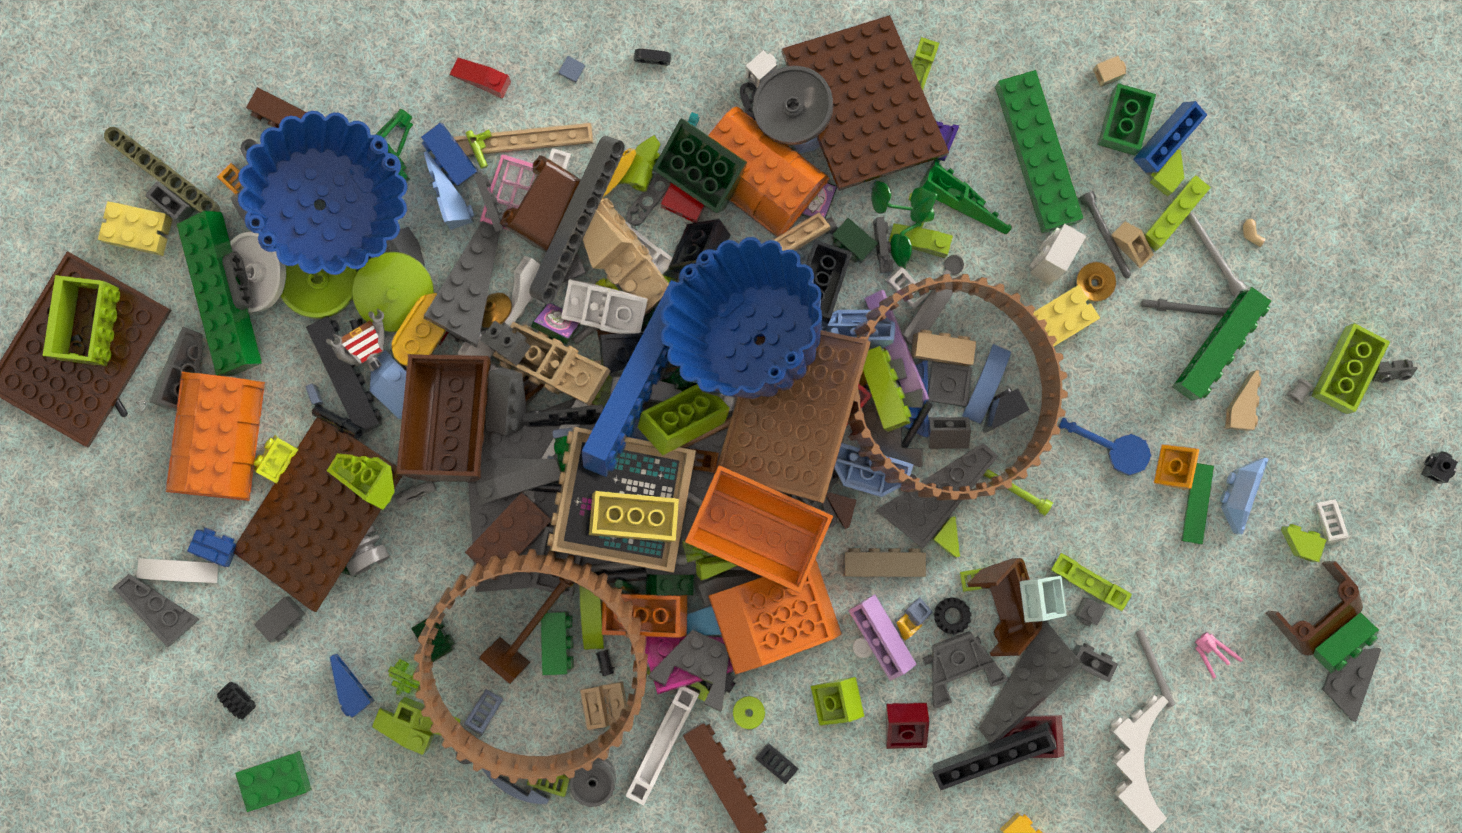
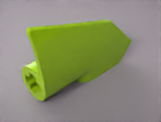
[617,135,661,192]

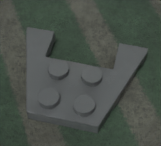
[862,389,923,467]
[648,630,729,712]
[932,631,1008,709]

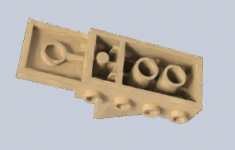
[582,198,669,316]
[492,322,611,406]

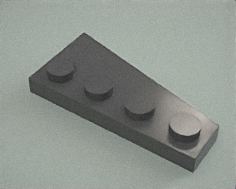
[113,574,200,647]

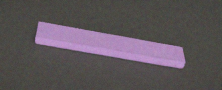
[864,290,929,402]

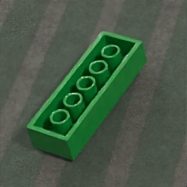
[1172,287,1272,401]

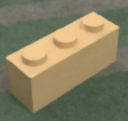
[911,330,976,366]

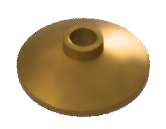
[1076,262,1116,301]
[481,292,512,328]

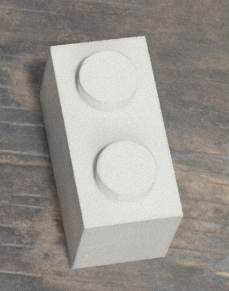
[745,50,777,88]

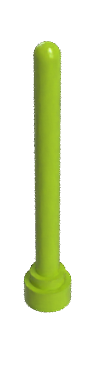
[983,469,1053,516]

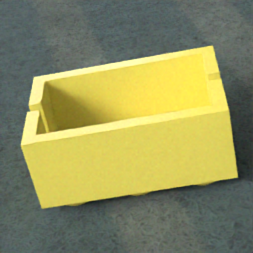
[98,201,173,256]
[1033,285,1100,346]

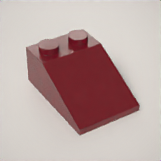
[1001,715,1065,758]

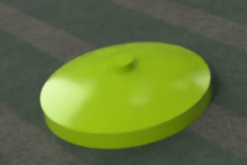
[352,252,434,332]
[281,264,357,319]

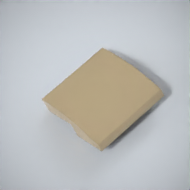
[580,681,627,730]

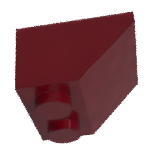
[885,703,930,749]

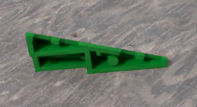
[919,159,1012,235]

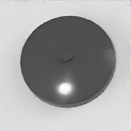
[753,66,833,145]

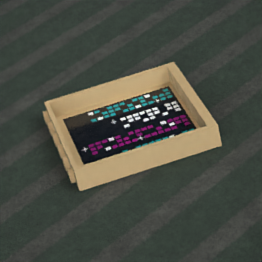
[547,427,696,573]

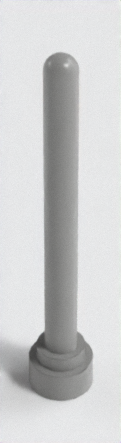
[1187,212,1247,296]

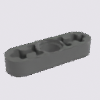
[222,252,253,310]

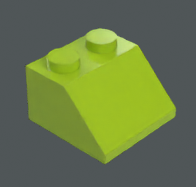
[810,677,865,726]

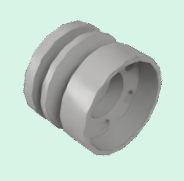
[346,526,390,576]

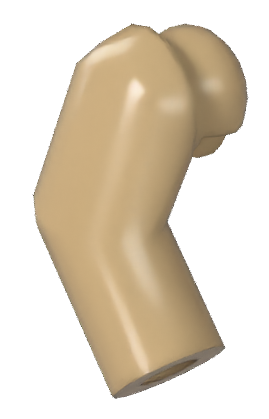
[1243,219,1265,247]

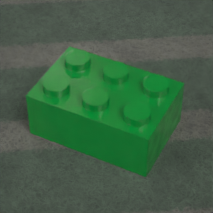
[1097,83,1156,156]
[541,611,574,675]
[235,751,312,812]

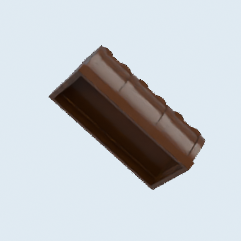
[396,354,491,482]

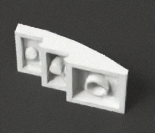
[561,279,648,334]

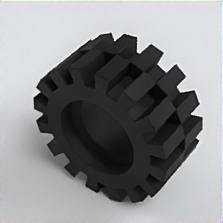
[934,597,972,634]
[217,681,256,720]

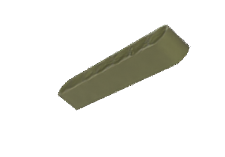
[104,127,220,212]

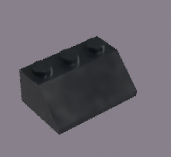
[669,219,731,274]
[982,388,1030,434]

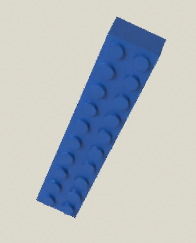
[582,280,677,477]

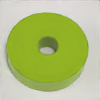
[733,696,765,729]

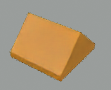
[1154,444,1199,490]

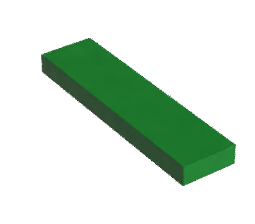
[1181,463,1214,545]

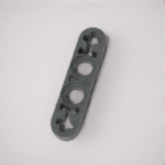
[626,173,671,226]

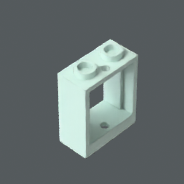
[1020,576,1067,622]

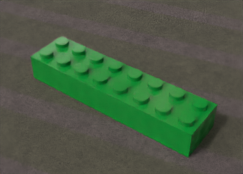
[995,70,1084,234]
[177,211,262,376]

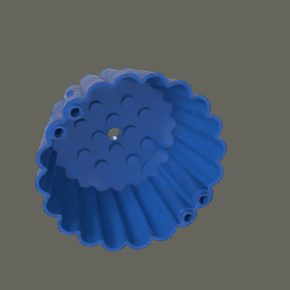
[238,111,407,275]
[661,237,822,399]

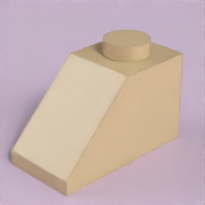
[1112,221,1154,268]

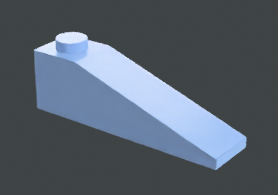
[423,151,475,230]

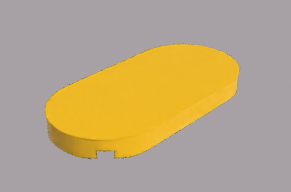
[391,293,446,366]

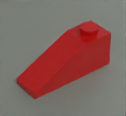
[450,57,511,99]

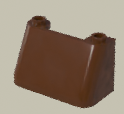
[499,155,581,252]

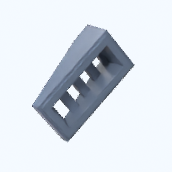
[464,689,503,736]

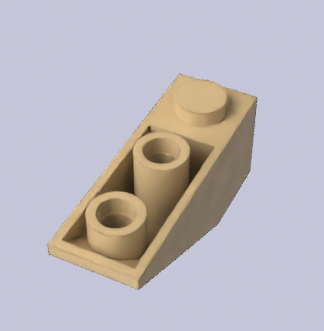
[1225,370,1261,431]

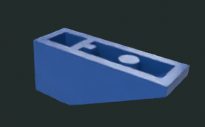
[330,654,375,718]

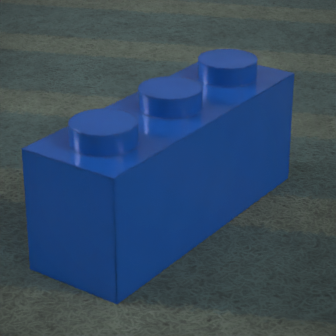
[421,123,479,186]

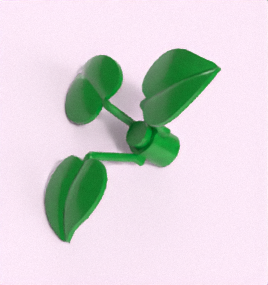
[871,181,937,269]

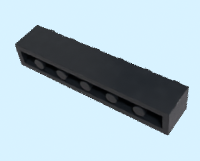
[306,316,383,434]
[932,722,1056,791]

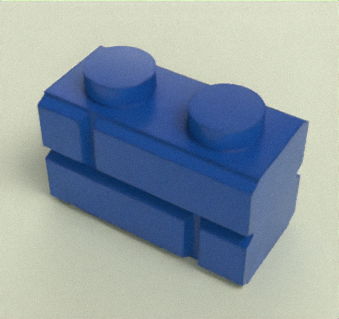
[187,527,236,567]

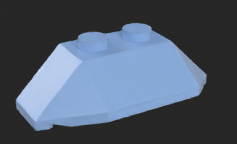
[821,310,895,350]
[370,350,407,419]
[834,443,914,497]
[1220,458,1269,535]

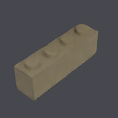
[844,548,926,577]

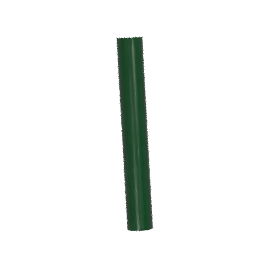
[615,580,640,593]

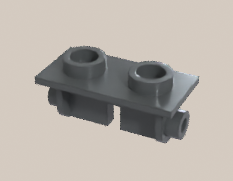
[1372,359,1418,383]

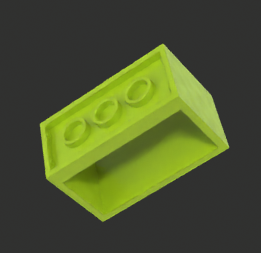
[43,275,120,366]

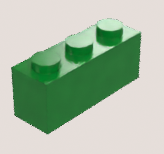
[1313,612,1379,674]

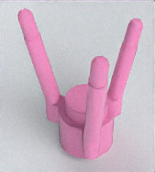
[1195,632,1242,678]

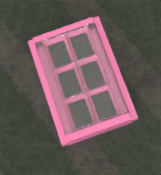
[480,155,537,231]

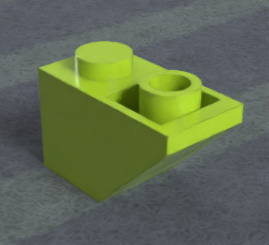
[1149,149,1184,197]
[1281,524,1327,562]

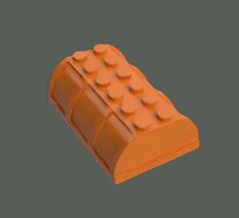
[708,106,830,237]
[166,372,265,501]
[685,465,833,593]

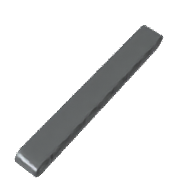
[529,136,625,304]

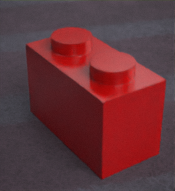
[661,183,705,223]

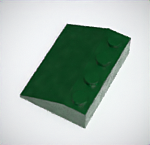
[652,118,747,213]

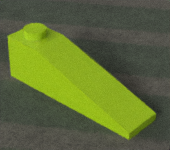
[327,453,395,510]

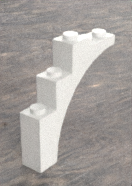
[1109,694,1168,833]

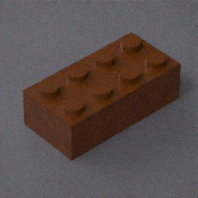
[465,492,552,581]

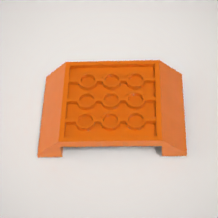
[709,558,842,674]

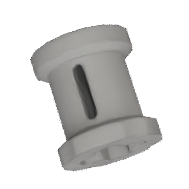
[1287,378,1314,405]

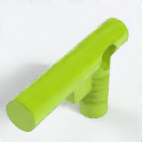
[465,129,492,169]

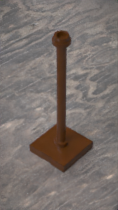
[479,577,574,684]

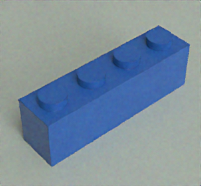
[1133,101,1207,173]

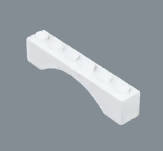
[458,256,540,361]
[626,686,699,806]

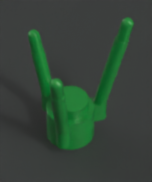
[376,109,413,156]

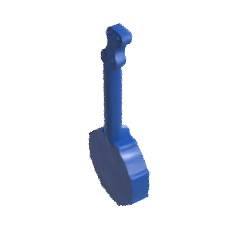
[1059,418,1152,476]

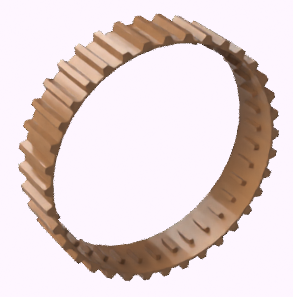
[847,274,1068,501]
[413,549,648,785]

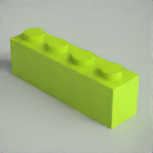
[1144,175,1211,251]
[863,346,911,432]

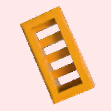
[217,163,241,194]

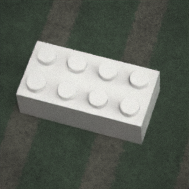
[1029,224,1086,285]

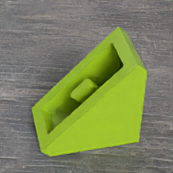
[931,517,960,557]

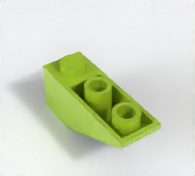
[392,697,461,736]

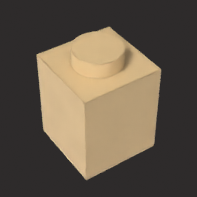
[1093,56,1126,87]

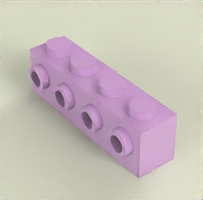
[848,595,917,681]

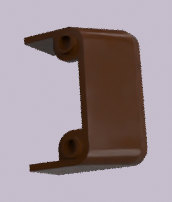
[967,558,1043,656]
[1266,561,1363,656]

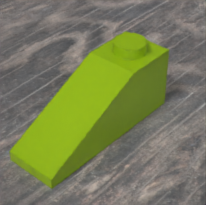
[889,223,953,258]
[372,708,435,755]

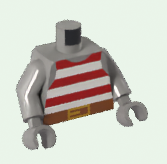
[326,309,385,372]

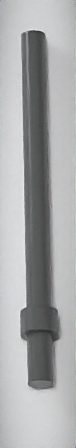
[1141,299,1260,320]

